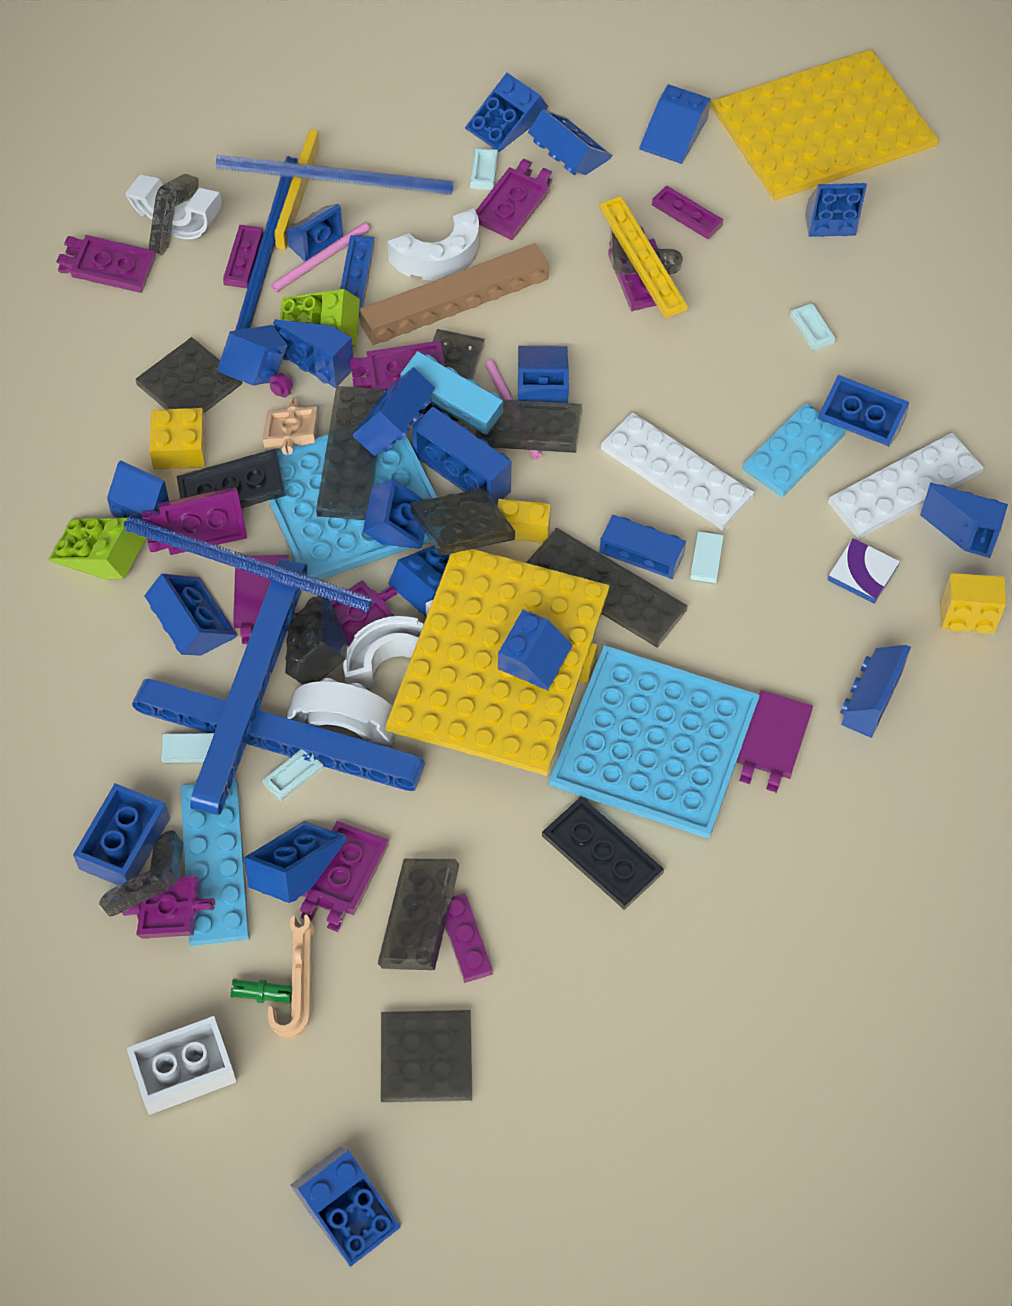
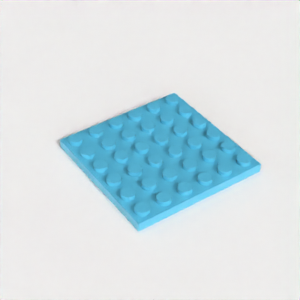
[268,423,453,581]
[549,645,760,839]

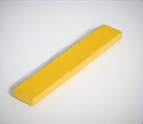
[275,129,319,250]
[599,196,688,319]

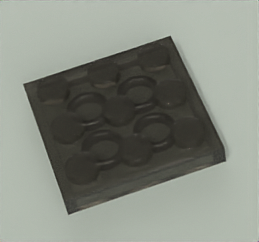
[135,337,243,414]
[411,488,515,556]
[381,1010,472,1103]

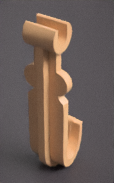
[268,915,315,1039]

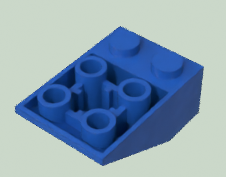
[465,72,549,152]
[805,183,867,237]
[273,319,353,388]
[518,346,569,408]
[920,482,1008,558]
[388,539,456,616]
[290,1147,401,1267]

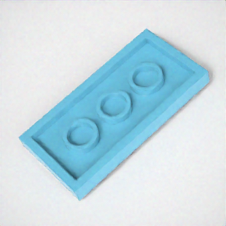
[742,403,846,497]

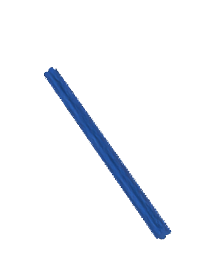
[216,154,453,195]
[235,156,298,330]
[124,516,374,612]

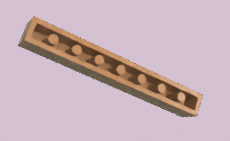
[359,243,549,345]

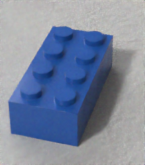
[412,407,512,511]

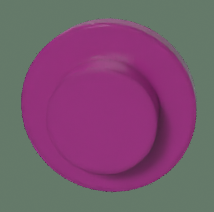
[269,373,293,398]

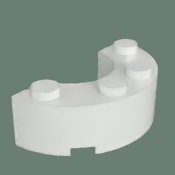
[125,174,222,239]
[387,208,479,281]
[343,616,424,689]
[286,678,395,748]

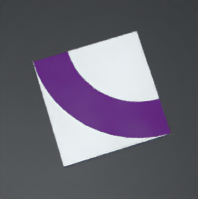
[828,538,900,604]

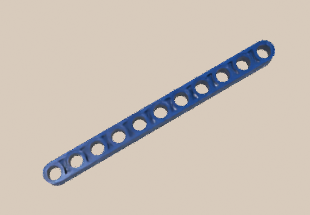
[190,558,308,815]
[132,679,425,791]

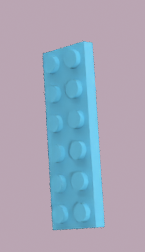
[180,780,249,946]

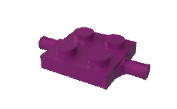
[317,580,397,646]
[121,876,216,939]

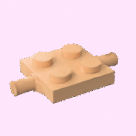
[263,398,319,455]

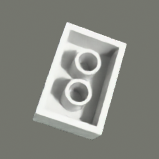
[126,1016,237,1115]

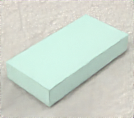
[470,148,498,190]
[790,303,835,351]
[690,531,724,583]
[161,733,214,763]
[262,749,323,801]

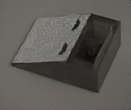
[285,596,347,685]

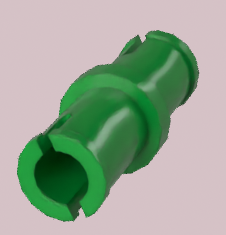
[231,979,292,1004]

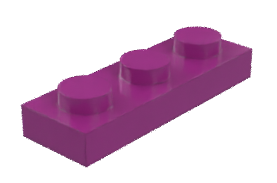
[652,185,723,240]
[223,225,264,288]
[438,893,492,983]

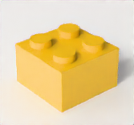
[149,408,206,470]
[940,573,1006,633]

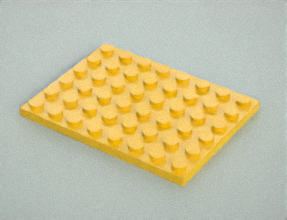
[711,49,939,201]
[385,544,610,776]

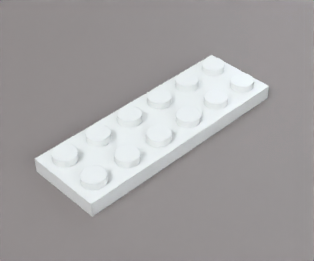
[601,412,754,531]
[828,433,984,540]

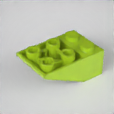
[280,289,360,346]
[49,518,146,579]

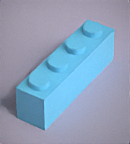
[400,351,503,435]

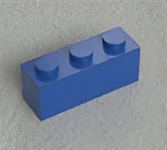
[599,515,686,580]

